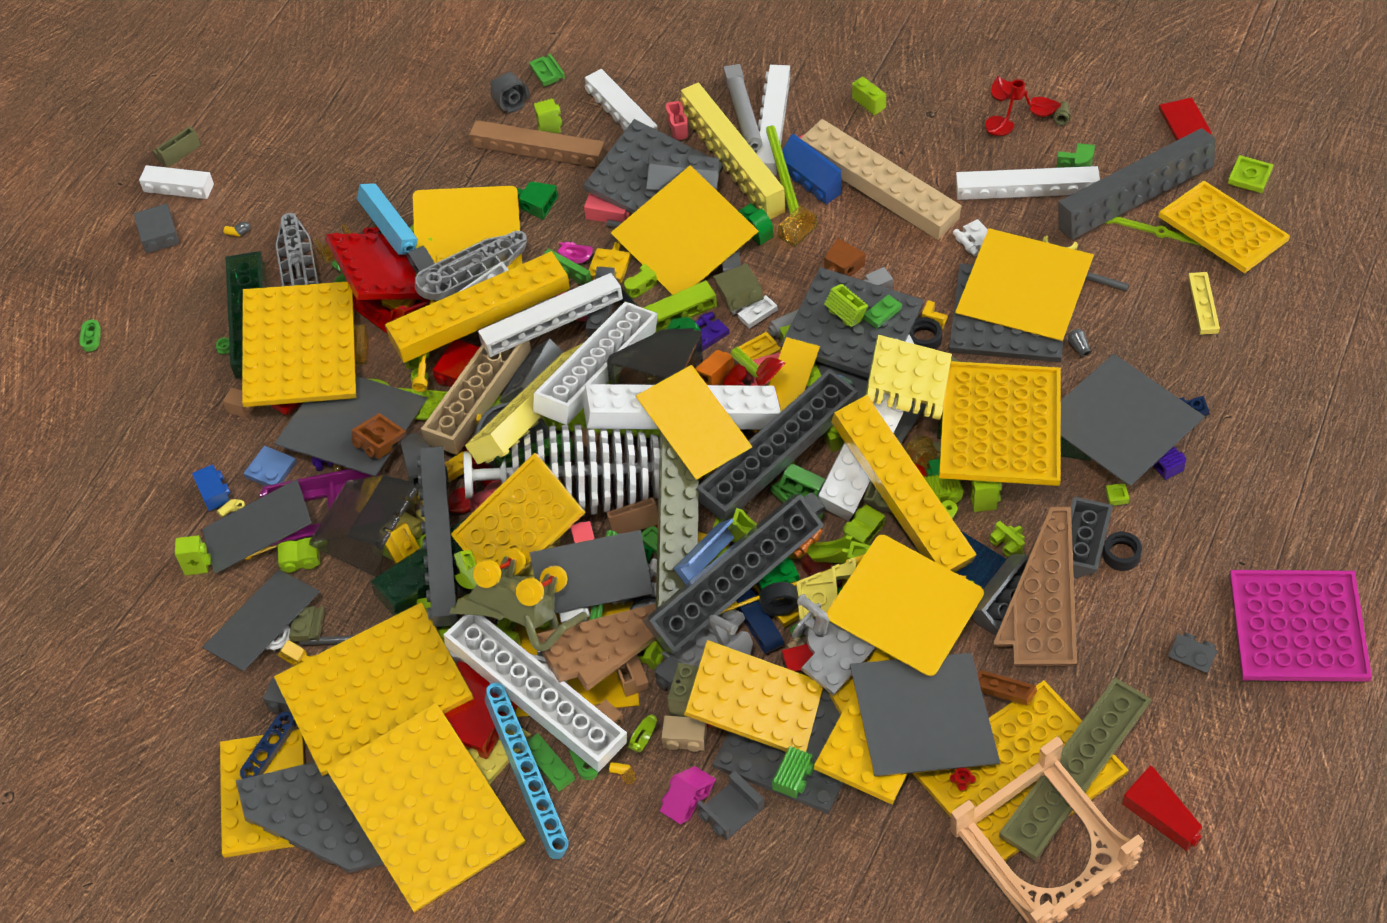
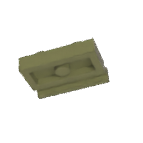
[289,606,325,642]

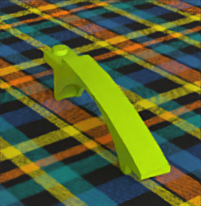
[713,508,871,564]

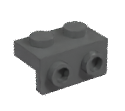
[1168,632,1218,673]

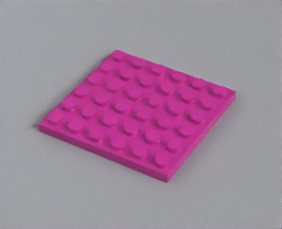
[1229,570,1372,682]

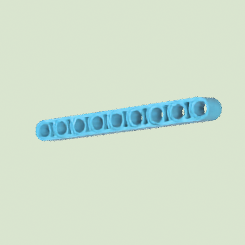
[485,683,568,859]

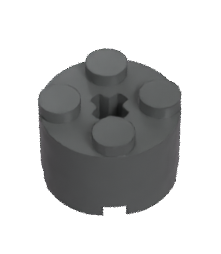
[490,72,529,113]

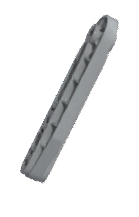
[275,213,319,286]
[415,231,527,300]

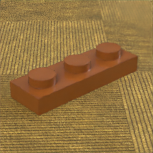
[977,670,1037,706]

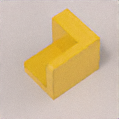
[922,300,948,331]

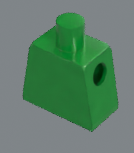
[517,181,558,220]

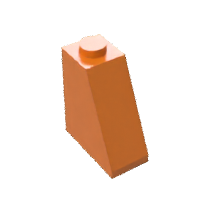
[695,350,734,385]

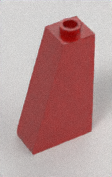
[1122,765,1202,851]

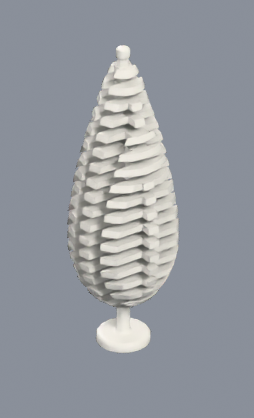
[464,425,719,516]

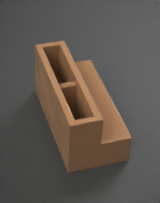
[606,498,658,534]
[615,655,650,697]

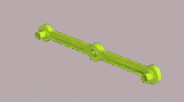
[1105,217,1204,247]

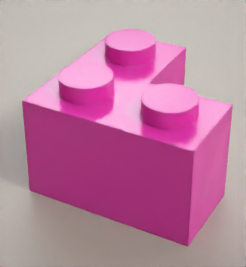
[660,766,716,825]

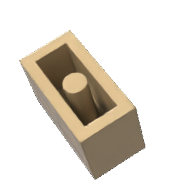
[662,716,707,752]

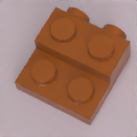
[352,413,406,460]

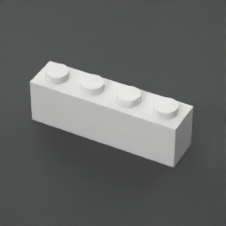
[139,165,214,199]

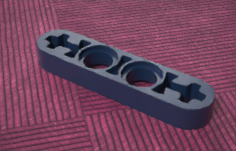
[240,712,296,779]

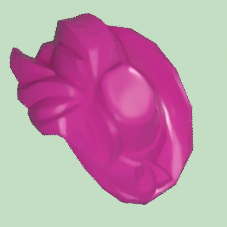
[557,242,593,264]

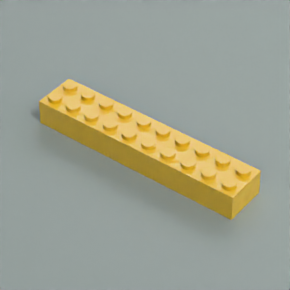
[385,251,570,363]
[831,395,977,573]

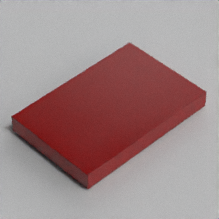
[1159,97,1212,141]

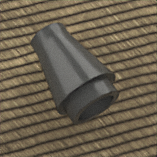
[1068,329,1091,357]

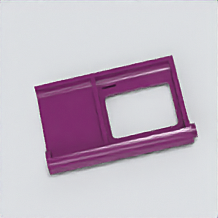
[260,469,385,546]

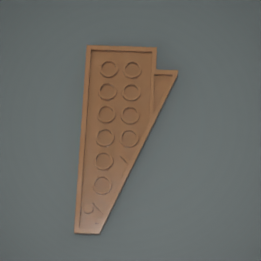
[994,507,1077,666]
[537,603,657,690]

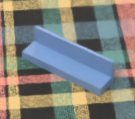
[674,518,734,584]

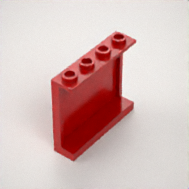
[444,661,518,759]

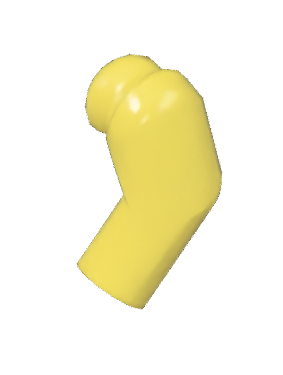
[217,499,246,518]

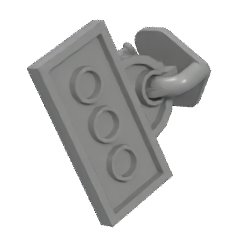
[792,594,876,696]
[662,609,753,666]

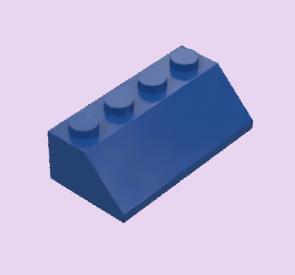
[782,133,842,205]

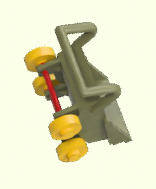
[450,548,587,651]

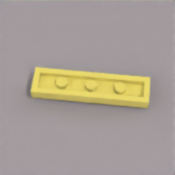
[1188,272,1220,335]

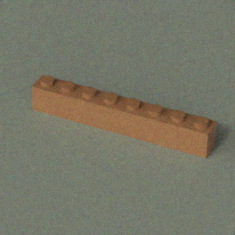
[469,120,606,168]

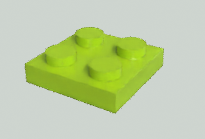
[1228,155,1274,193]

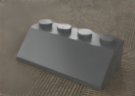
[646,151,719,192]
[499,339,563,403]
[1071,496,1113,578]
[971,554,1029,636]

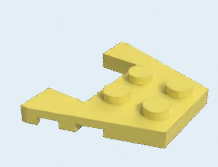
[797,558,857,621]

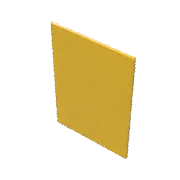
[635,365,752,480]

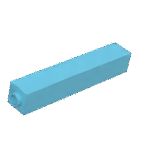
[357,184,418,255]

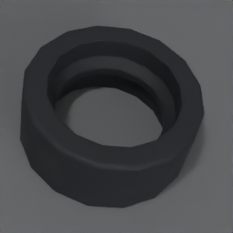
[909,317,942,350]
[1102,531,1142,571]
[759,582,799,616]

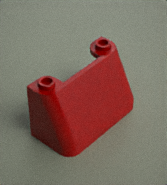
[353,293,436,334]

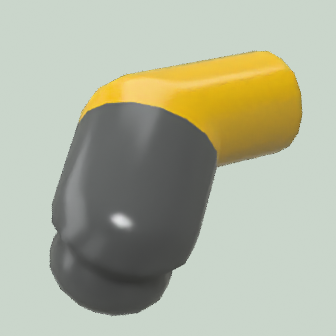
[223,222,250,237]

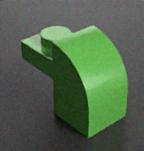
[1056,143,1095,168]

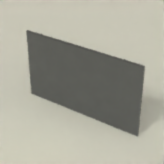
[202,479,312,574]
[529,530,653,614]
[202,569,320,671]

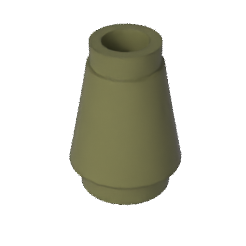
[1053,101,1071,125]

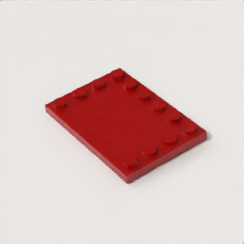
[325,233,425,300]

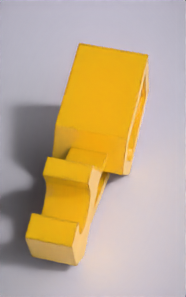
[277,640,315,666]

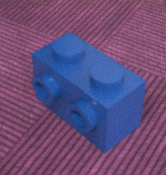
[192,464,231,511]

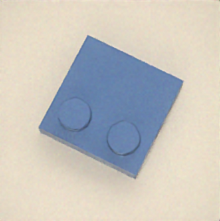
[243,446,297,486]

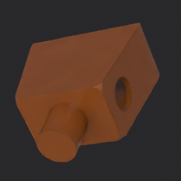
[824,238,865,276]

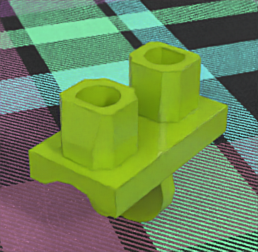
[989,521,1025,557]

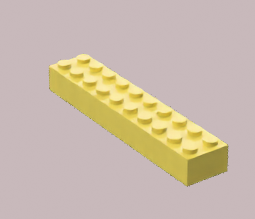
[680,82,785,219]
[465,343,583,464]

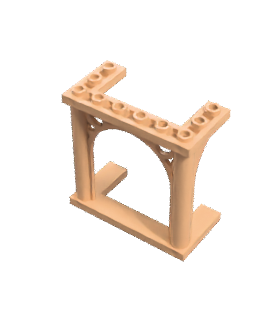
[951,736,1144,923]

